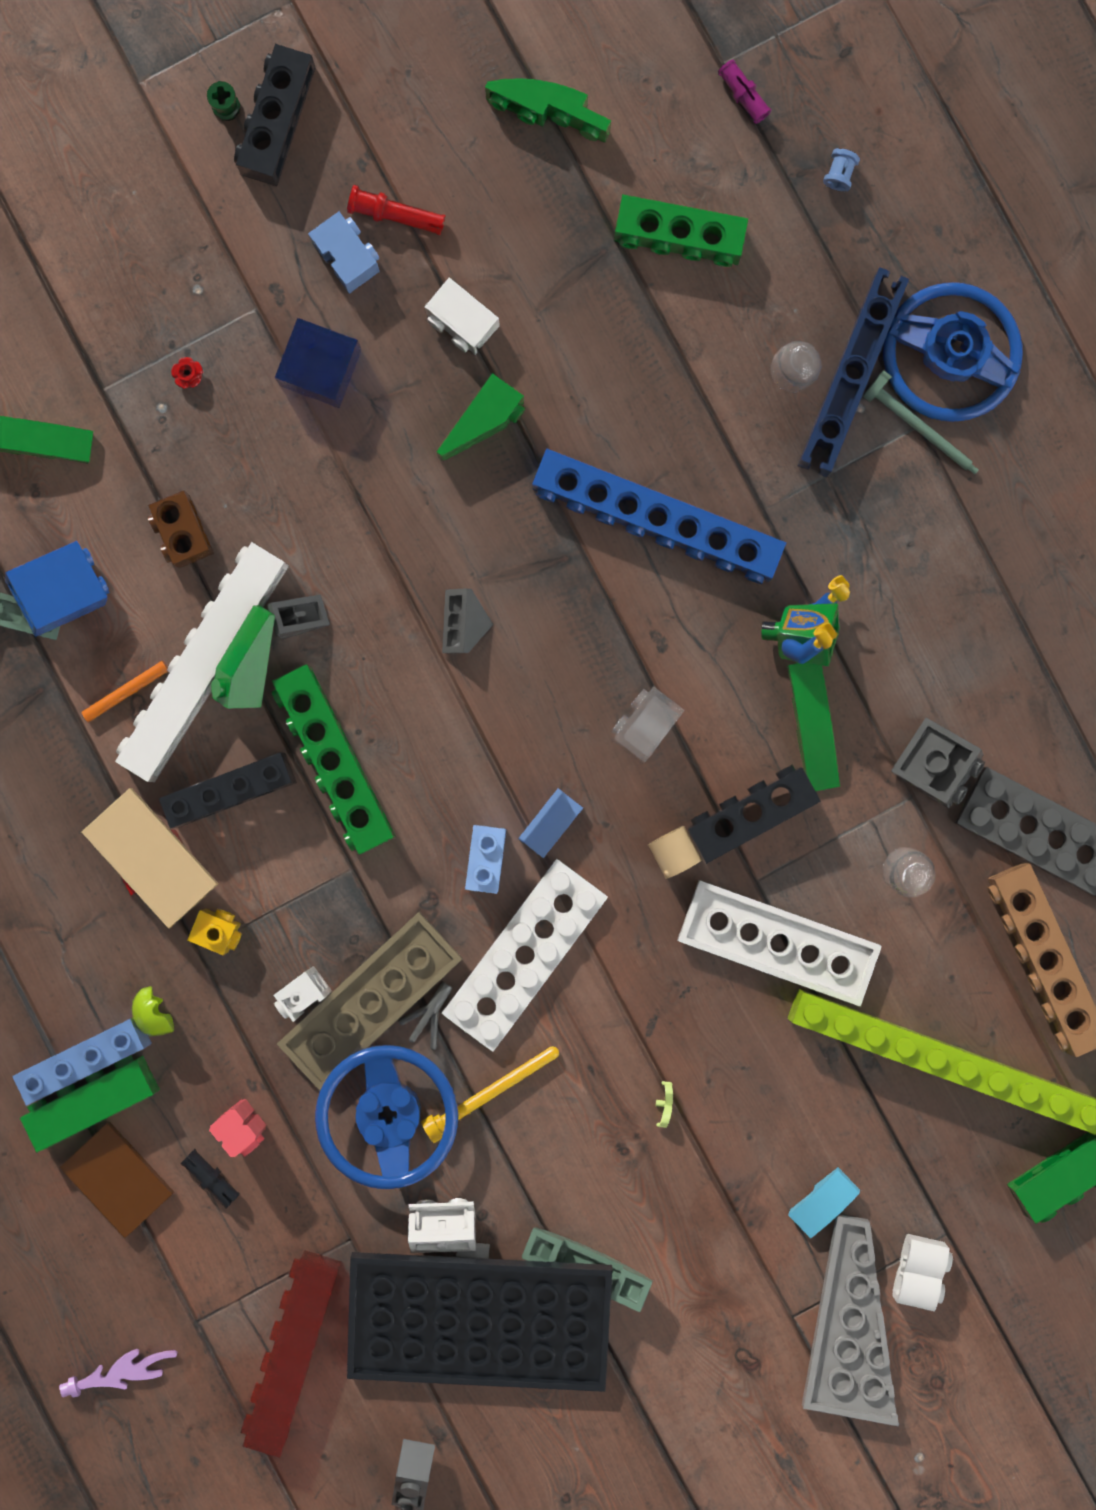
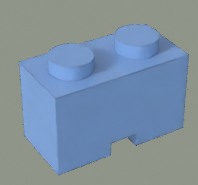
[308,211,380,294]

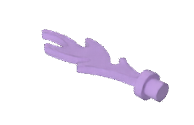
[59,1349,178,1398]

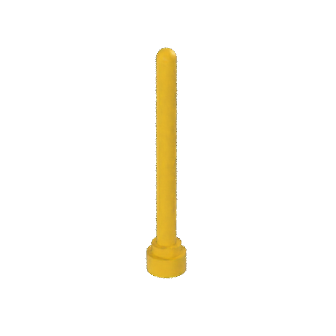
[421,1046,559,1143]

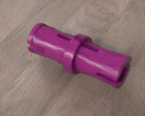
[718,59,772,124]

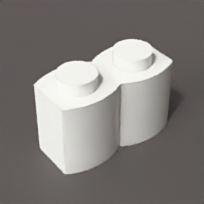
[892,1234,953,1312]

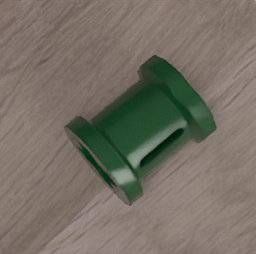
[207,81,241,121]

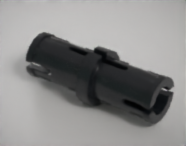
[180,1149,240,1209]

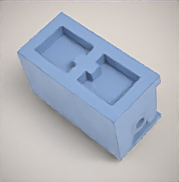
[465,825,506,894]

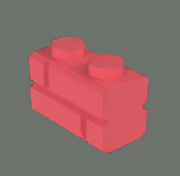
[209,1099,266,1157]

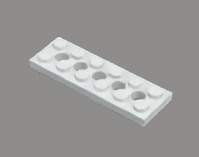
[442,859,608,1052]
[677,880,882,1007]

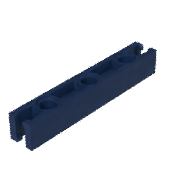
[797,267,909,477]

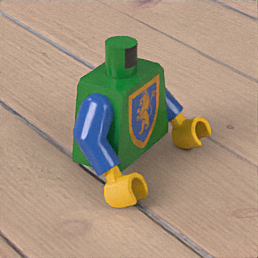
[761,575,850,666]

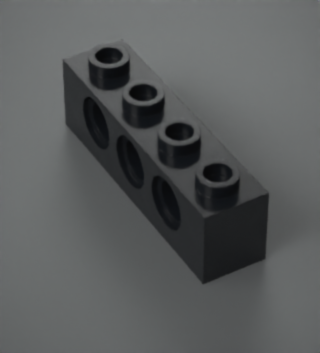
[234,44,316,187]
[159,752,297,829]
[688,764,821,864]

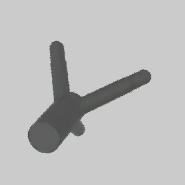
[399,981,453,1050]

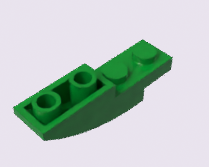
[485,78,611,143]

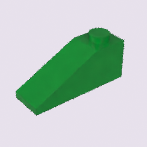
[437,373,526,461]
[211,605,275,709]

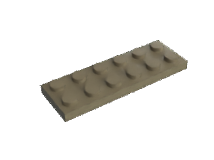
[277,911,463,1091]

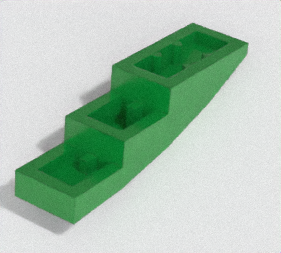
[0,416,93,464]
[787,663,840,791]

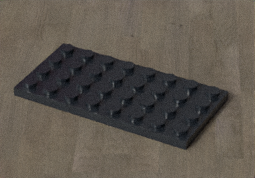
[347,1252,612,1392]

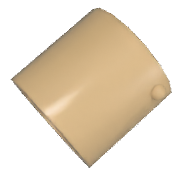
[648,826,702,879]

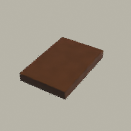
[60,1121,174,1238]

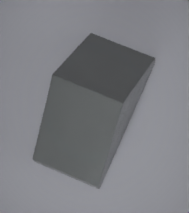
[267,594,330,640]

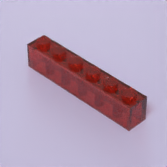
[241,1250,342,1458]

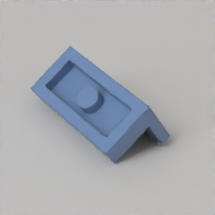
[518,788,583,858]

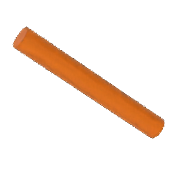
[81,660,168,723]

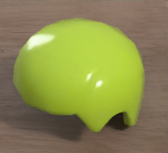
[131,986,174,1036]

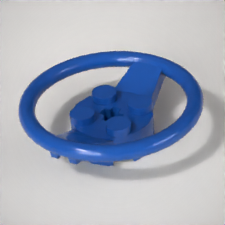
[883,282,1023,422]
[315,1045,458,1189]

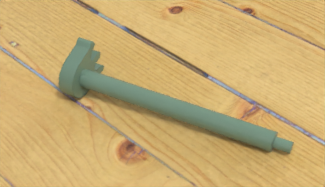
[862,371,979,475]

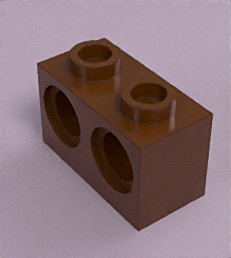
[148,490,214,568]

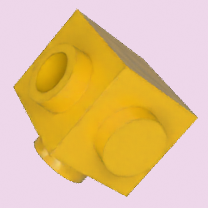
[187,908,242,955]

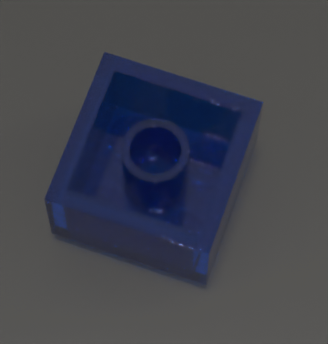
[275,318,362,408]

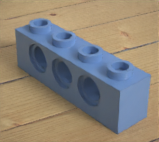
[12,1018,152,1106]

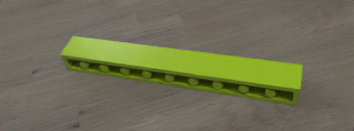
[787,989,1096,1135]

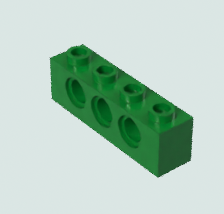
[614,194,749,267]

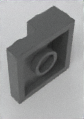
[891,718,985,809]

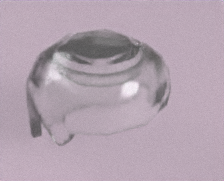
[770,340,822,393]
[883,847,936,897]

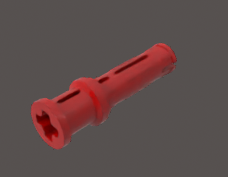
[347,185,446,236]

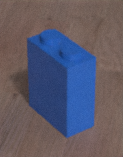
[5,541,110,637]

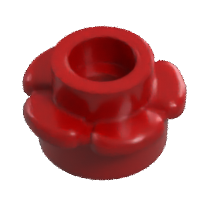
[171,357,203,389]

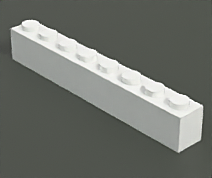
[115,542,289,782]

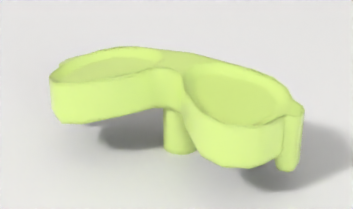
[656,1081,673,1128]

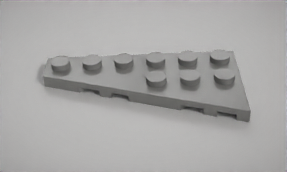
[802,1214,899,1426]

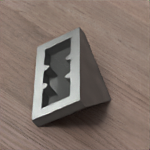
[442,588,493,654]

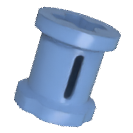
[823,149,860,191]

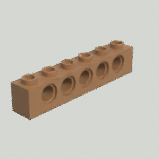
[987,863,1096,1058]

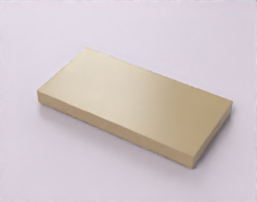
[82,788,219,929]

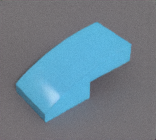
[788,1167,860,1239]

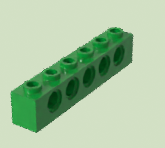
[271,664,396,855]

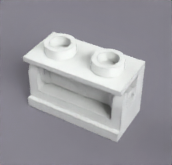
[425,277,500,355]
[273,966,332,1022]
[408,1198,476,1253]

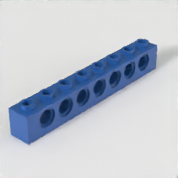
[532,448,786,584]

